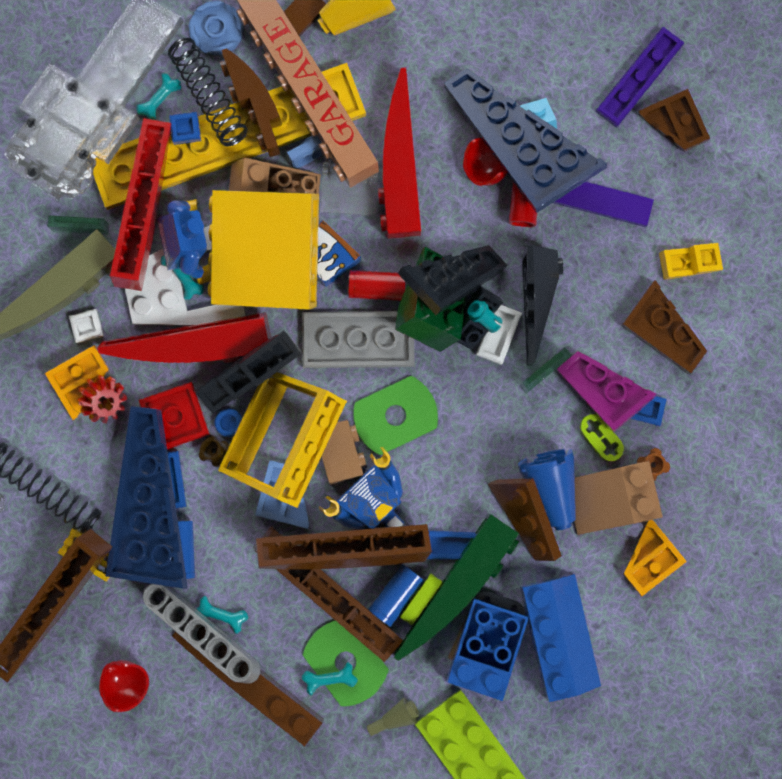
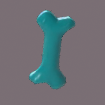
[136,73,182,120]
[161,255,204,300]
[196,596,248,634]
[301,662,358,696]

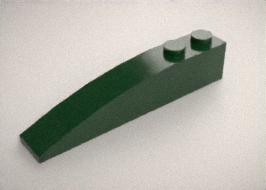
[393,513,519,661]

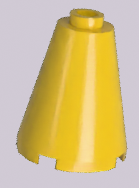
[318,0,396,36]

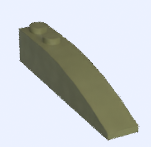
[0,230,115,340]

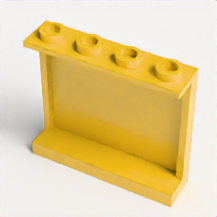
[208,190,319,309]

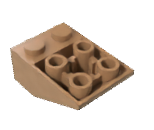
[229,158,321,194]

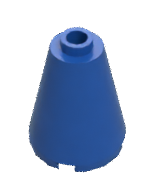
[518,449,576,530]

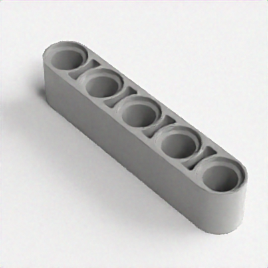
[143,584,261,684]

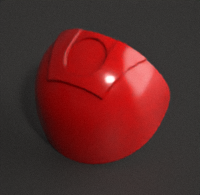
[463,138,507,186]
[99,660,149,712]

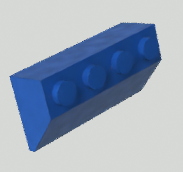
[520,574,601,702]

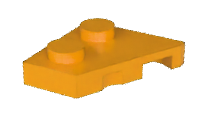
[45,345,109,420]
[623,520,687,597]

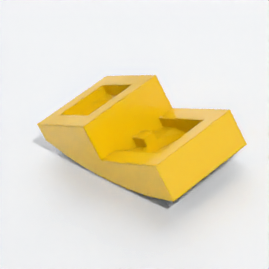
[659,243,723,280]

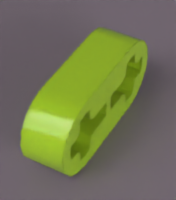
[579,414,624,462]
[400,573,442,626]

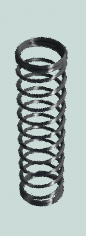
[168,38,248,146]
[0,442,102,534]

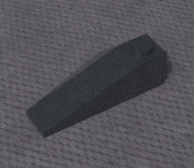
[522,246,563,366]

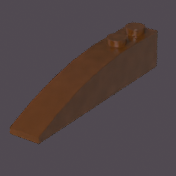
[255,524,432,569]
[253,526,403,662]
[0,529,113,683]
[172,626,324,747]

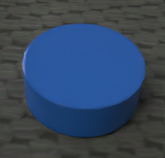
[215,409,242,437]

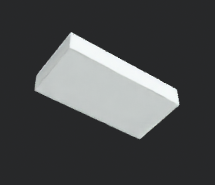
[476,305,522,365]

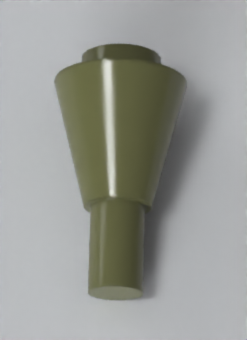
[367,697,419,736]

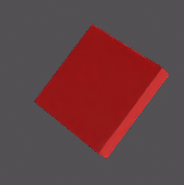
[139,382,210,450]

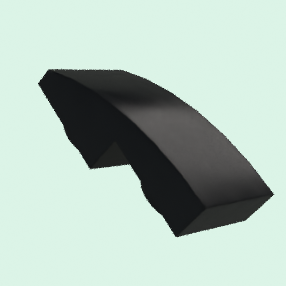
[457,286,503,350]

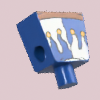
[317,219,361,287]

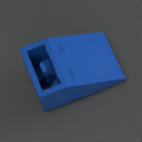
[445,599,529,701]

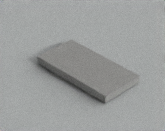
[302,311,415,368]

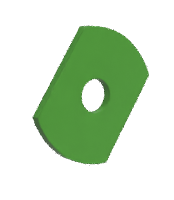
[354,376,438,455]
[303,620,389,706]

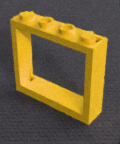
[218,372,347,508]

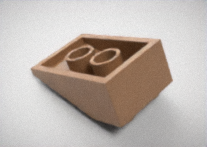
[574,461,663,535]

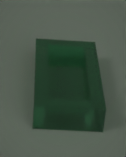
[47,215,109,235]
[520,347,572,394]

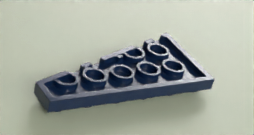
[444,68,607,213]
[105,406,188,589]

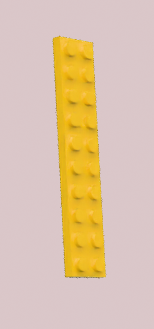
[90,63,366,210]

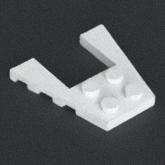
[125,225,246,326]

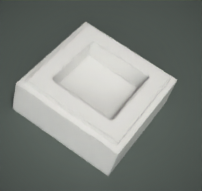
[69,309,104,344]

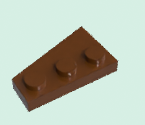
[621,280,707,374]
[488,478,562,561]

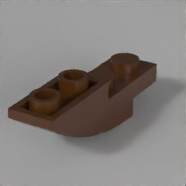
[219,48,282,157]

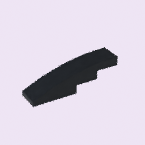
[195,330,302,414]

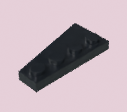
[398,245,508,315]

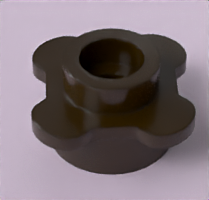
[199,435,230,467]

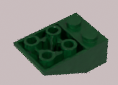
[395,247,466,352]

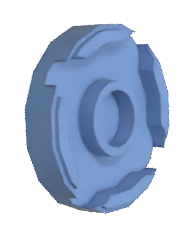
[189,1,244,56]

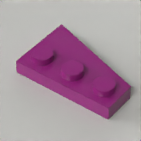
[557,351,656,433]

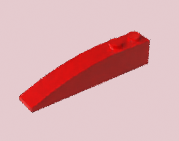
[378,68,421,239]
[110,118,171,291]
[97,312,272,363]

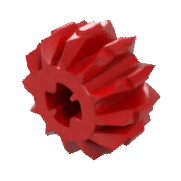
[77,375,127,424]

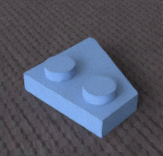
[255,460,310,529]

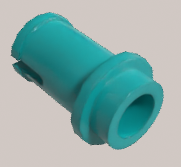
[468,301,503,333]

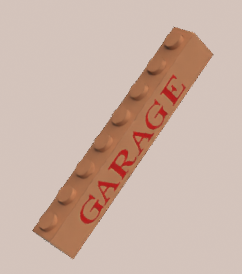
[236,0,379,188]

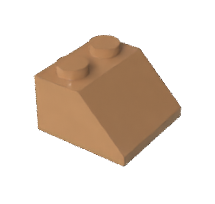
[322,420,367,485]

